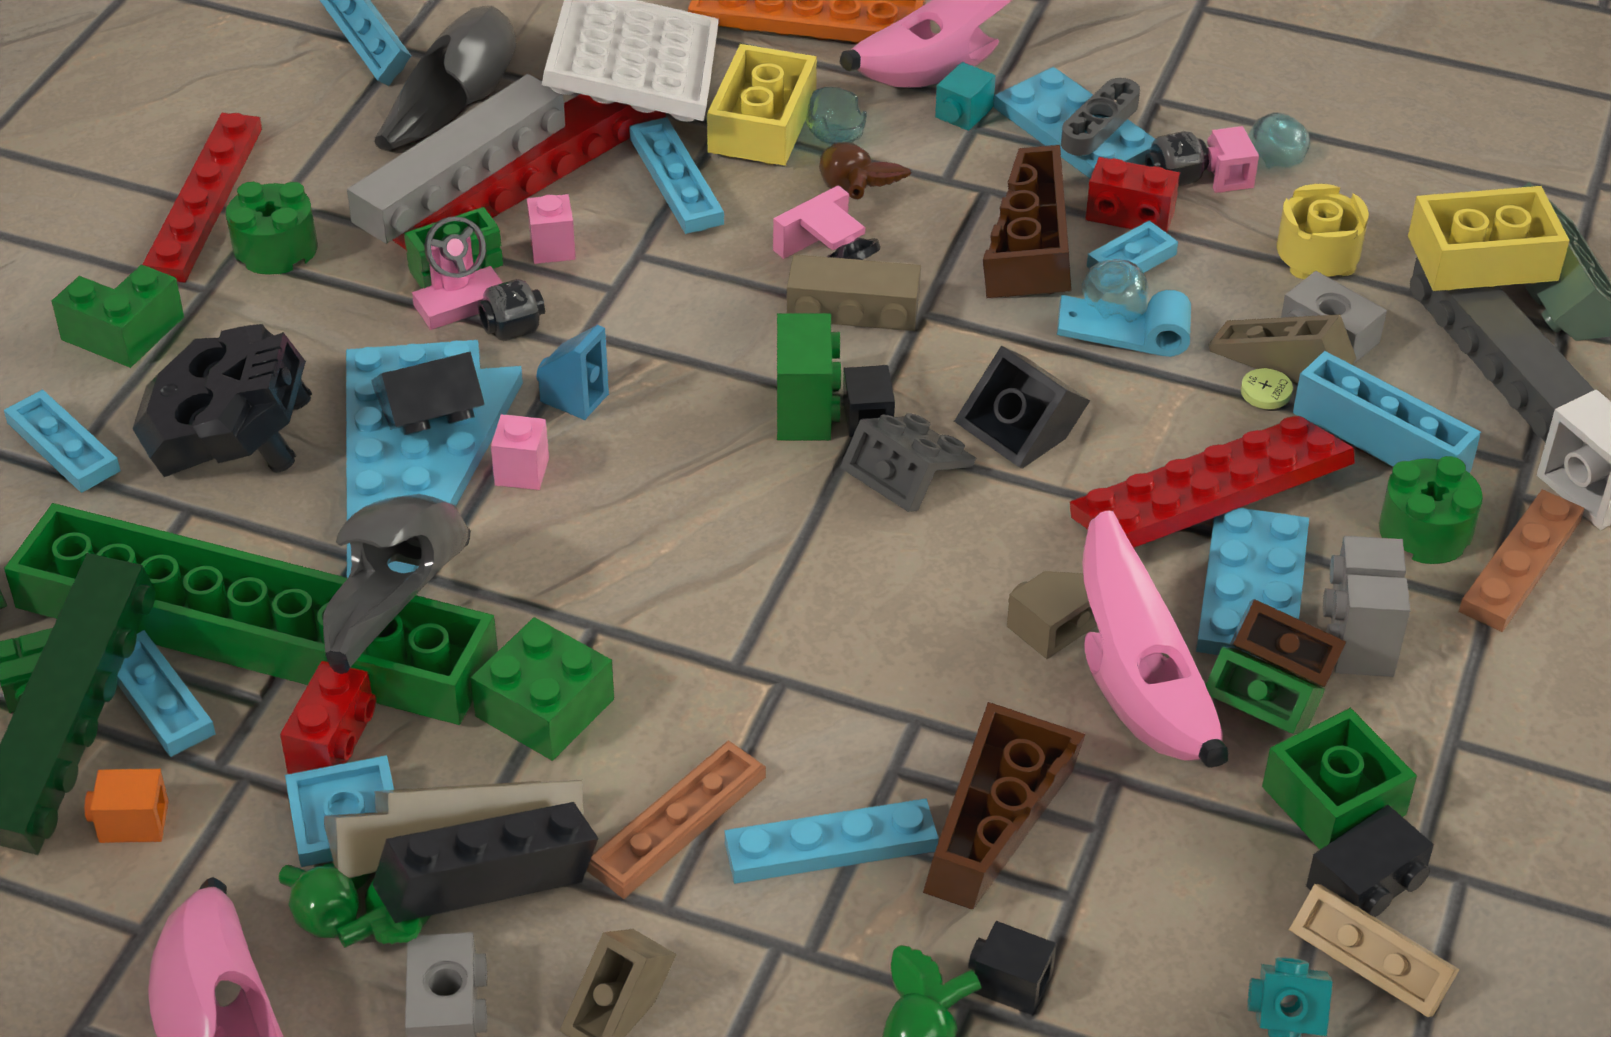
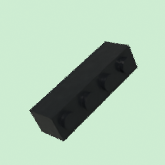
[372,802,598,923]

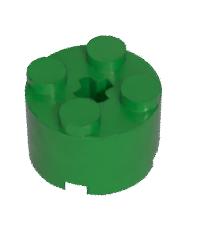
[226,181,318,275]
[1379,456,1483,564]

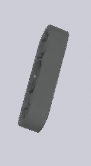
[1061,78,1140,156]

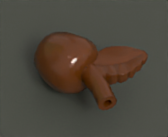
[819,142,912,200]

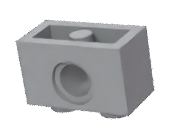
[1281,271,1387,365]
[405,932,487,1037]

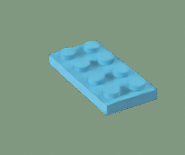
[994,66,1155,178]
[1196,507,1309,655]

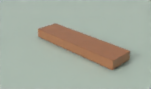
[587,740,766,899]

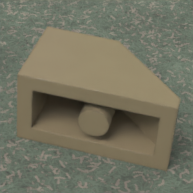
[1007,571,1097,659]
[559,929,676,1037]

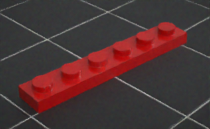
[142,113,262,283]

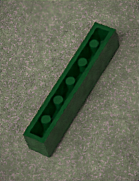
[0,553,155,855]

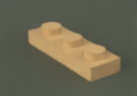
[1289,884,1460,1017]

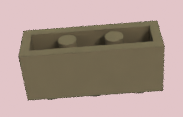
[787,254,921,331]

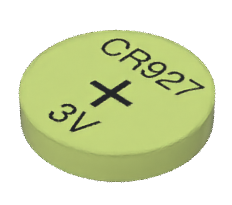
[1241,368,1293,409]

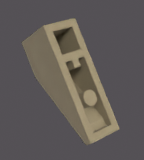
[1208,314,1357,384]

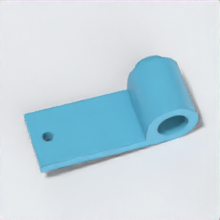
[1057,290,1191,357]

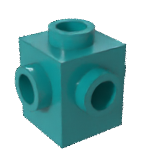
[1247,957,1333,1037]

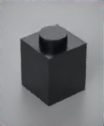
[843,365,895,437]
[968,921,1057,1016]

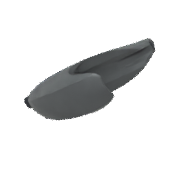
[374,6,516,151]
[323,494,471,674]

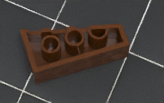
[983,145,1072,298]
[923,702,1086,910]

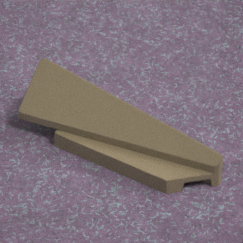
[324,780,584,878]

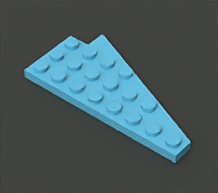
[346,340,523,578]

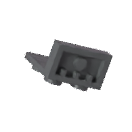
[840,413,977,512]

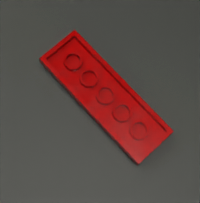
[1070,416,1355,548]

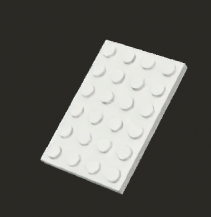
[542,0,719,122]

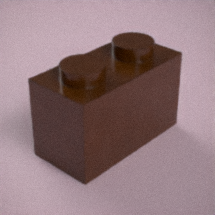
[1229,599,1346,687]

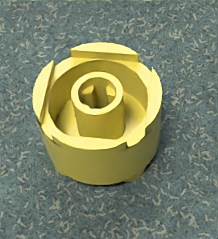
[1277,184,1369,279]

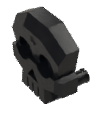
[132,324,312,477]

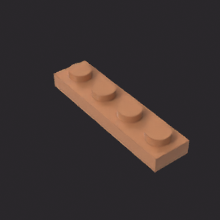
[1459,489,1585,632]

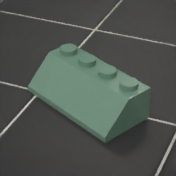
[1523,182,1611,341]

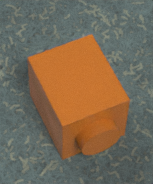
[84,769,169,843]

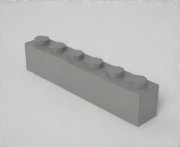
[347,74,565,244]

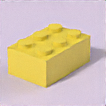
[707,44,817,166]
[1408,186,1570,291]

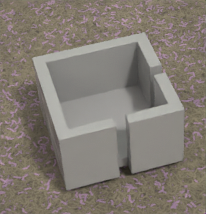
[1323,536,1410,677]

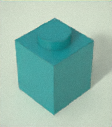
[935,62,996,131]

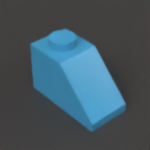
[536,325,609,420]

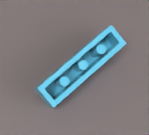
[1293,351,1481,473]

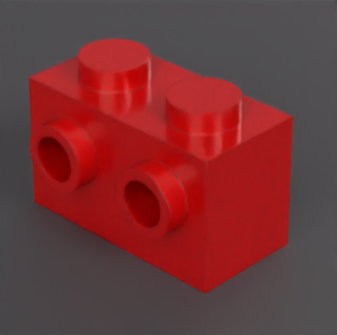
[1085,157,1180,233]
[280,661,376,774]

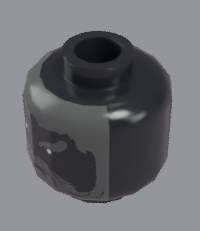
[1145,131,1209,186]
[478,279,545,341]

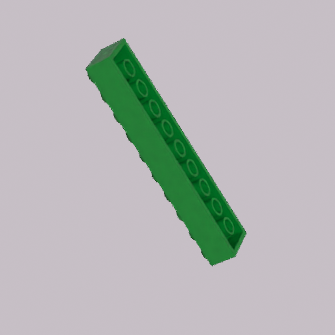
[4,503,498,725]

